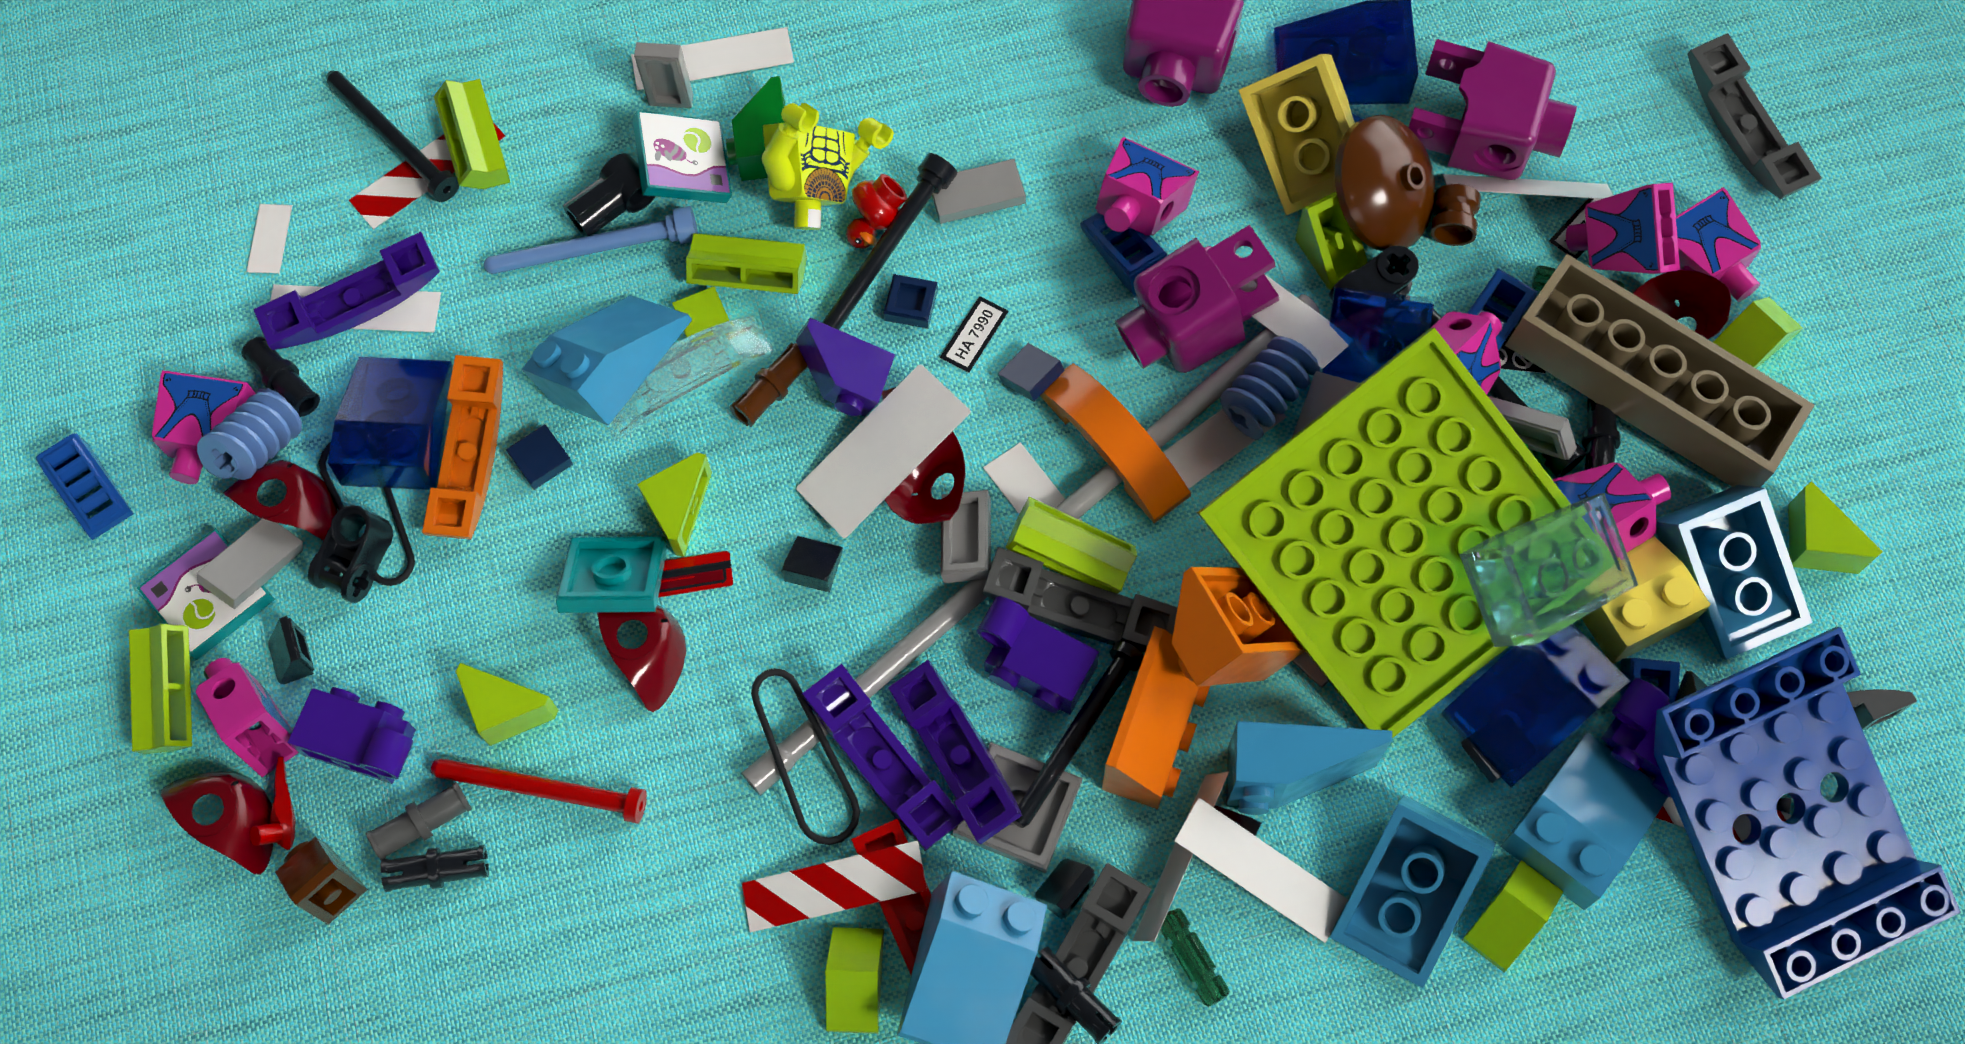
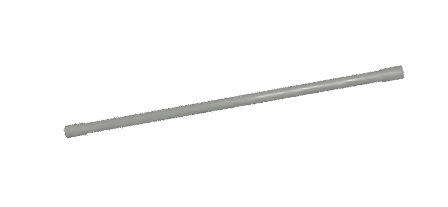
[741,294,1320,796]

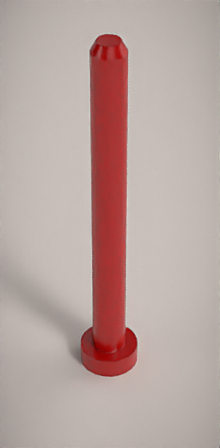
[431,758,647,824]

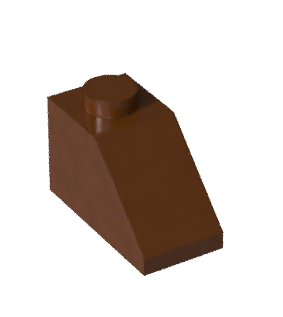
[275,837,368,925]

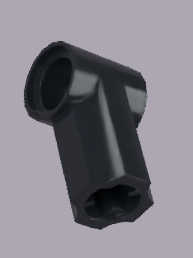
[563,153,656,236]

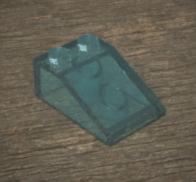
[1459,493,1638,647]

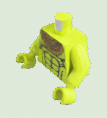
[762,103,894,230]

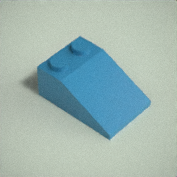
[521,295,692,426]
[1656,485,1813,660]
[1226,721,1392,815]
[1500,732,1668,910]
[1330,795,1496,988]
[897,871,1047,1044]

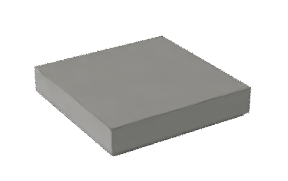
[953,742,1083,873]

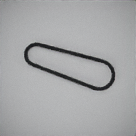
[319,434,415,586]
[751,668,860,845]

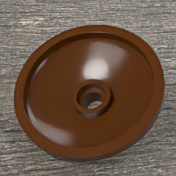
[1335,115,1436,251]

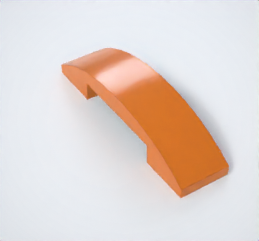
[422,355,503,540]
[1040,363,1191,523]

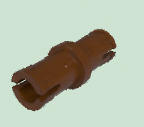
[729,343,808,427]

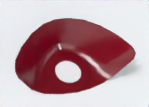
[1633,270,1731,339]
[884,431,965,524]
[220,460,338,541]
[597,604,686,712]
[161,771,273,875]

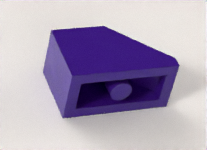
[796,318,895,417]

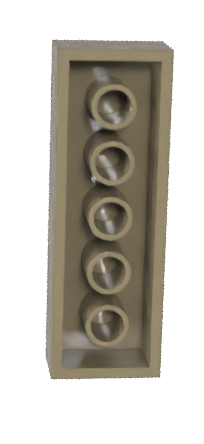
[1505,254,1815,487]

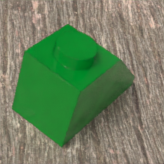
[726,76,785,181]

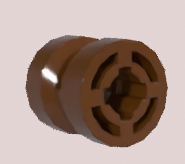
[1431,184,1481,246]

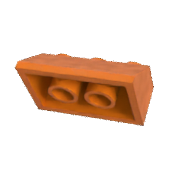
[1171,567,1305,687]
[1102,626,1210,809]

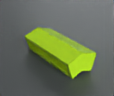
[433,79,511,189]
[686,233,807,294]
[1005,497,1137,594]
[129,624,192,754]

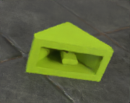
[1295,192,1368,290]
[1713,297,1803,369]
[637,453,712,557]
[1788,481,1883,574]
[456,663,559,746]
[1462,860,1563,972]
[825,927,884,1034]

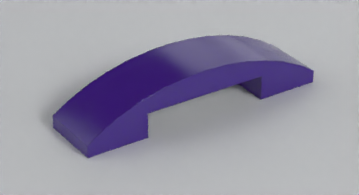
[253,232,440,350]
[888,660,1022,845]
[802,664,964,851]

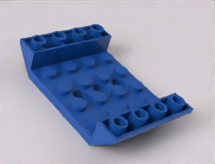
[1654,627,1961,1000]

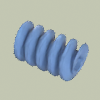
[1220,336,1320,440]
[197,388,302,480]

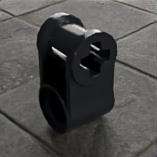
[1329,246,1419,330]
[308,505,393,603]

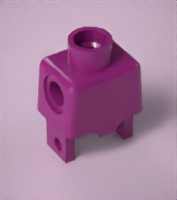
[1123,0,1244,107]
[1409,39,1577,180]
[1115,225,1279,373]

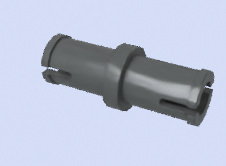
[366,782,472,860]

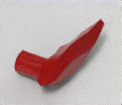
[250,756,295,850]

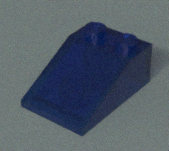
[1273,0,1418,105]
[328,357,453,490]
[1441,609,1630,788]

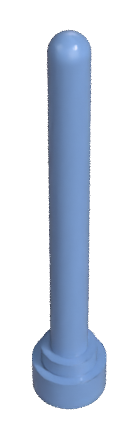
[484,206,698,274]

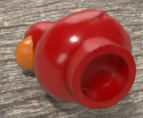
[846,174,907,249]

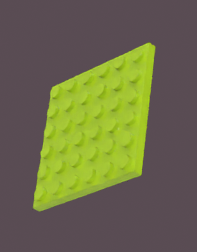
[1197,327,1615,738]

